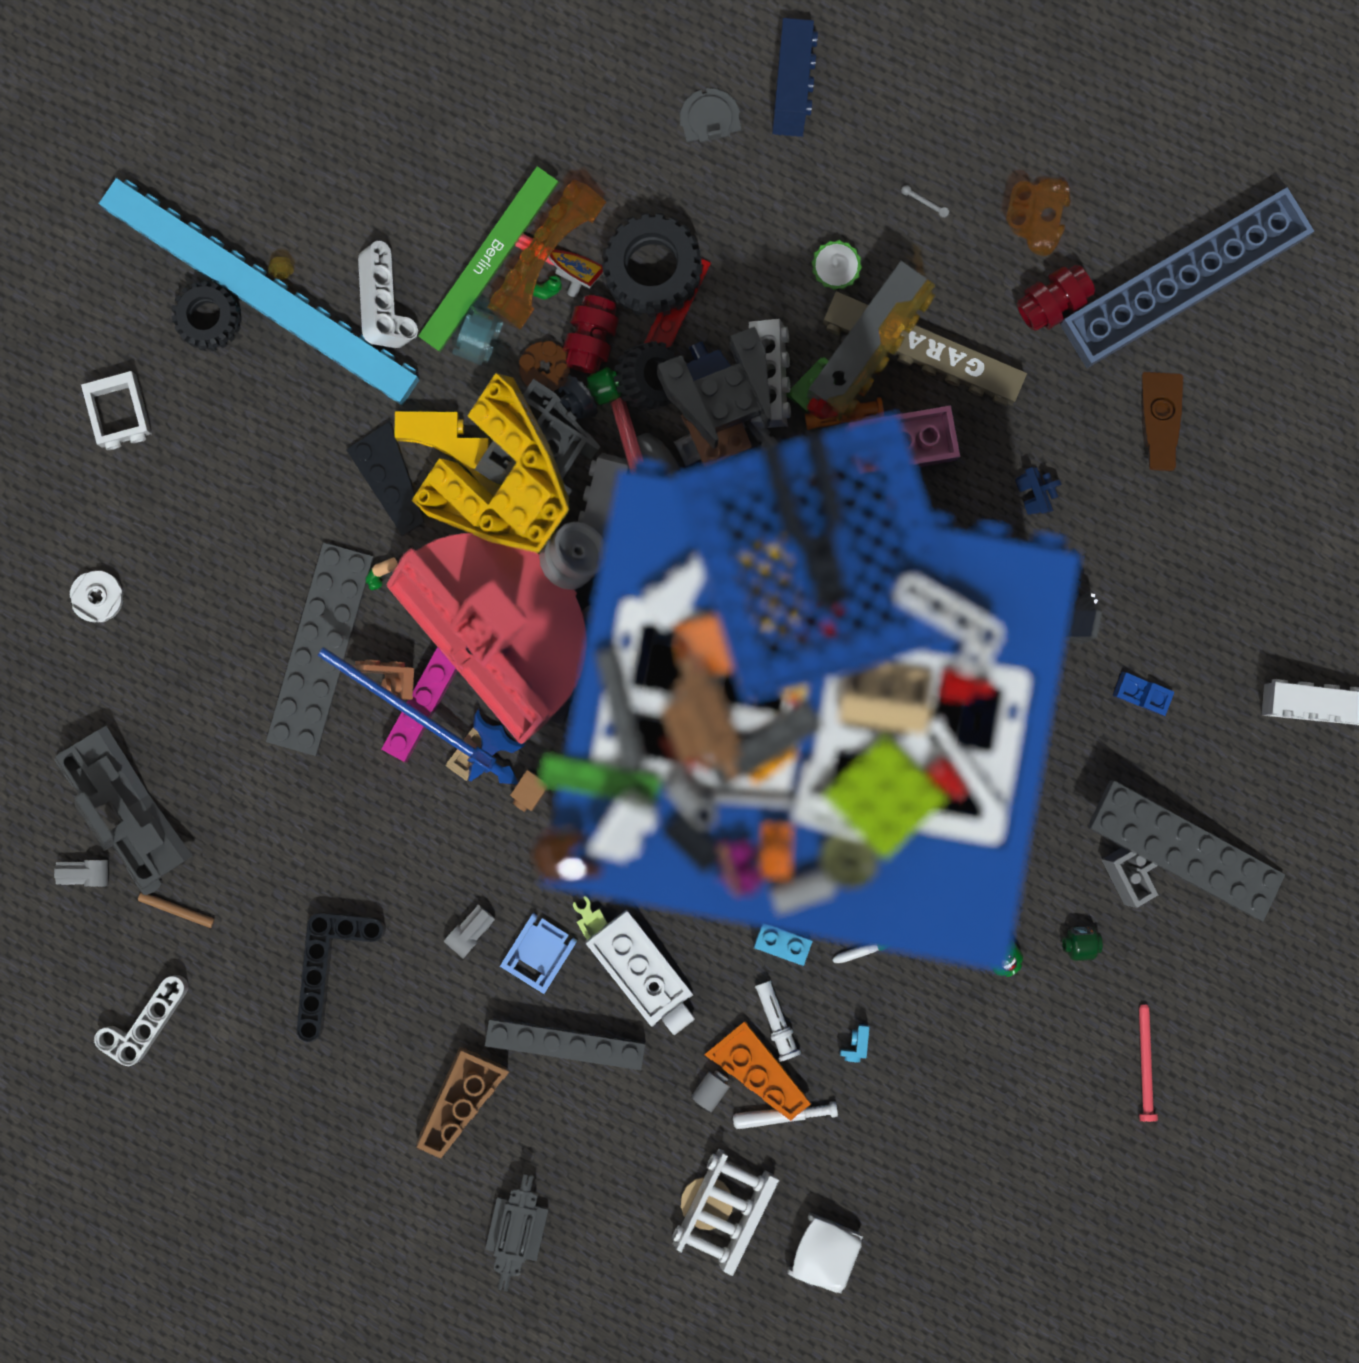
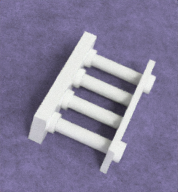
[672,1149,779,1276]

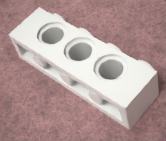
[749,319,791,429]

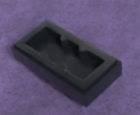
[662,813,722,875]

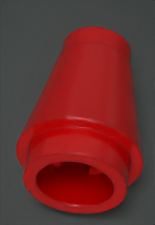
[926,755,969,799]

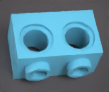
[753,926,812,966]

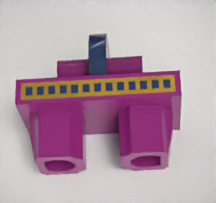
[715,842,765,897]

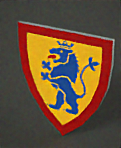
[545,249,603,297]

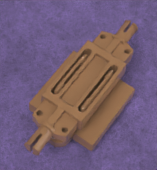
[660,656,741,782]

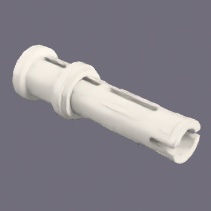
[755,980,801,1062]

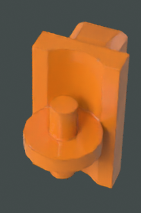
[761,824,793,879]

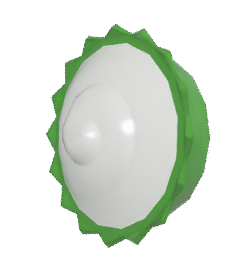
[811,240,862,290]

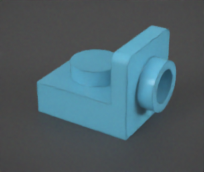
[839,1024,869,1062]

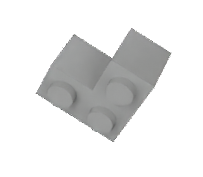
[1101,847,1158,908]

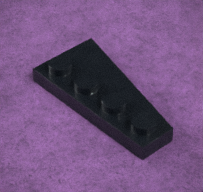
[346,422,425,536]

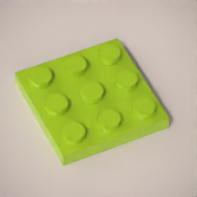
[823,735,948,860]

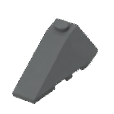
[1065,591,1102,645]

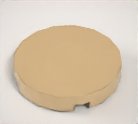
[681,1177,733,1230]

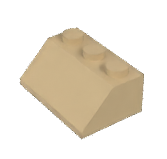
[837,662,934,735]

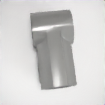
[664,774,718,829]
[54,860,108,887]
[444,905,495,959]

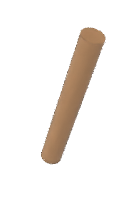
[138,893,215,928]

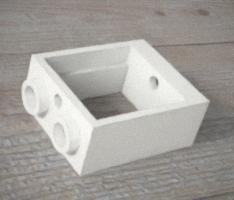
[81,371,152,450]

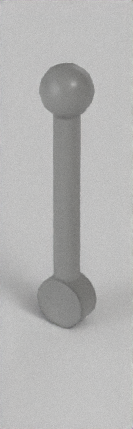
[901,185,949,218]

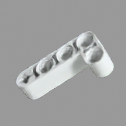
[358,241,418,348]
[893,576,1003,676]
[94,975,188,1066]

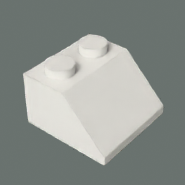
[589,788,659,862]

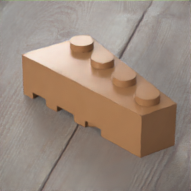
[416,1047,509,1158]

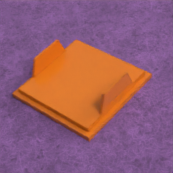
[674,614,733,677]

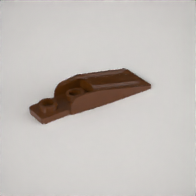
[1142,372,1183,471]

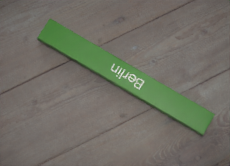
[418,166,559,352]

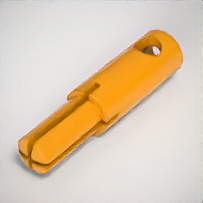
[748,748,798,785]

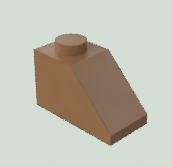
[510,770,551,812]

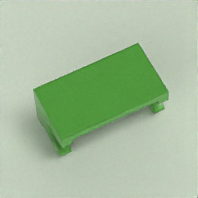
[786,357,839,414]

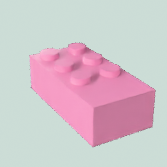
[845,406,960,478]

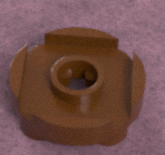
[519,341,571,392]

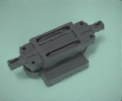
[485,1174,549,1291]

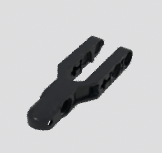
[762,433,846,611]

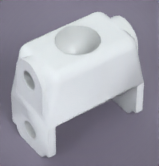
[787,1213,863,1293]

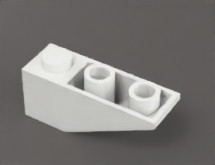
[641,554,704,632]

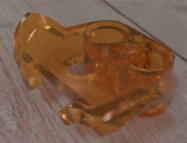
[1007,178,1070,256]

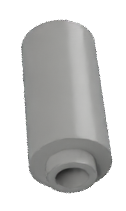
[769,870,838,915]

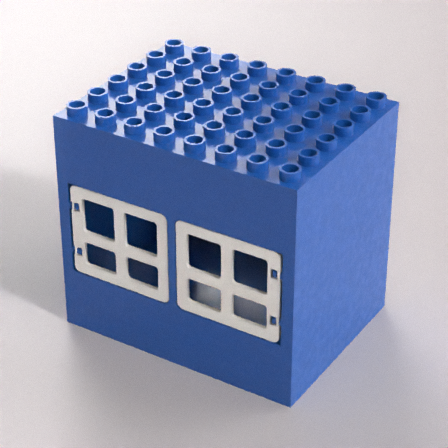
[541,459,1080,972]

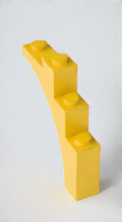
[395,411,501,496]

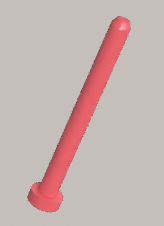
[1139,1004,1158,1122]

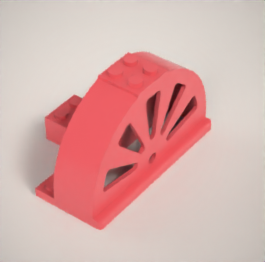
[387,533,586,744]

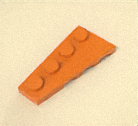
[705,1021,812,1121]

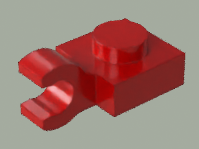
[940,669,994,702]

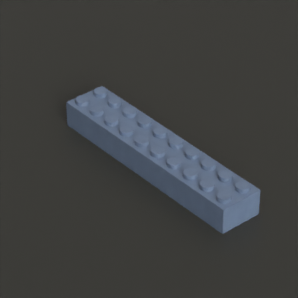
[1060,187,1314,368]

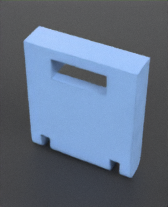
[500,913,578,994]

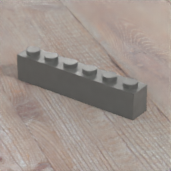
[485,1018,646,1070]

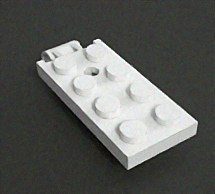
[585,909,695,1035]

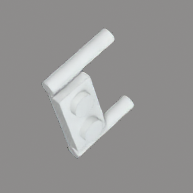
[791,763,865,841]

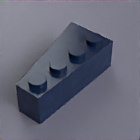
[772,18,818,137]

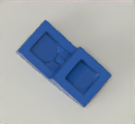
[1113,672,1174,716]

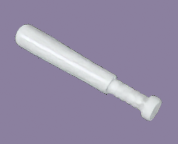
[927,717,1007,821]
[733,1101,838,1129]

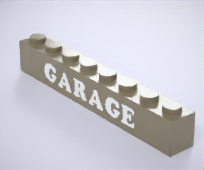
[823,291,1027,407]

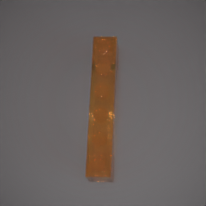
[487,180,606,330]

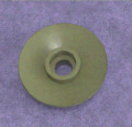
[820,834,878,889]

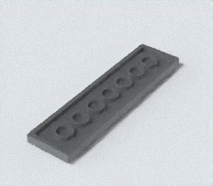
[266,543,374,756]
[1087,780,1285,921]

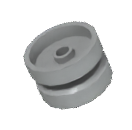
[539,522,605,590]

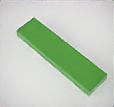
[540,755,661,805]

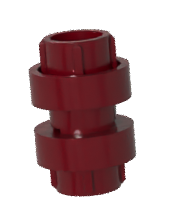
[1017,265,1095,331]
[563,295,619,374]

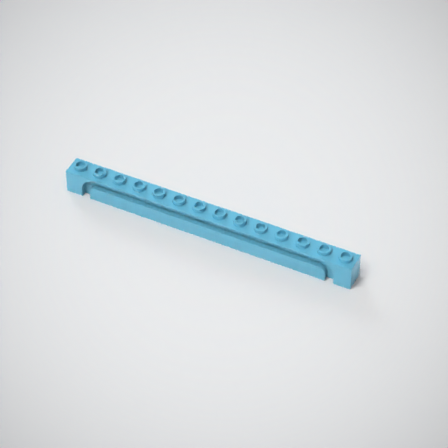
[99,178,419,406]

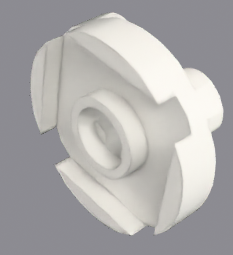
[70,571,124,623]

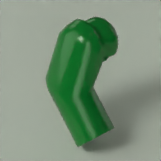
[523,276,562,300]

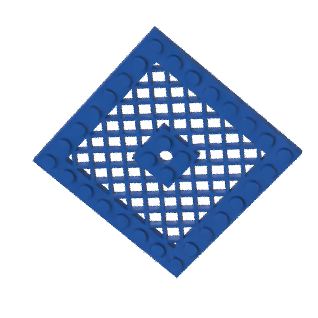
[673,414,965,704]

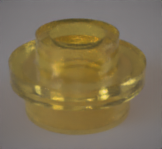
[268,257,294,279]

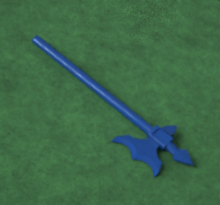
[318,647,525,784]

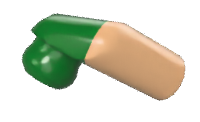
[365,557,398,591]

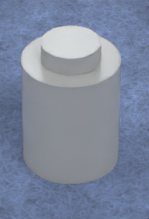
[691,1070,730,1112]

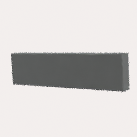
[709,703,823,789]

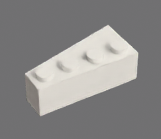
[1262,679,1359,725]

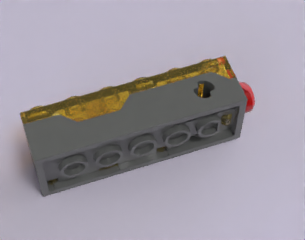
[806,261,935,421]

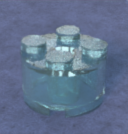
[452,306,503,366]

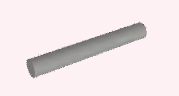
[710,791,797,808]

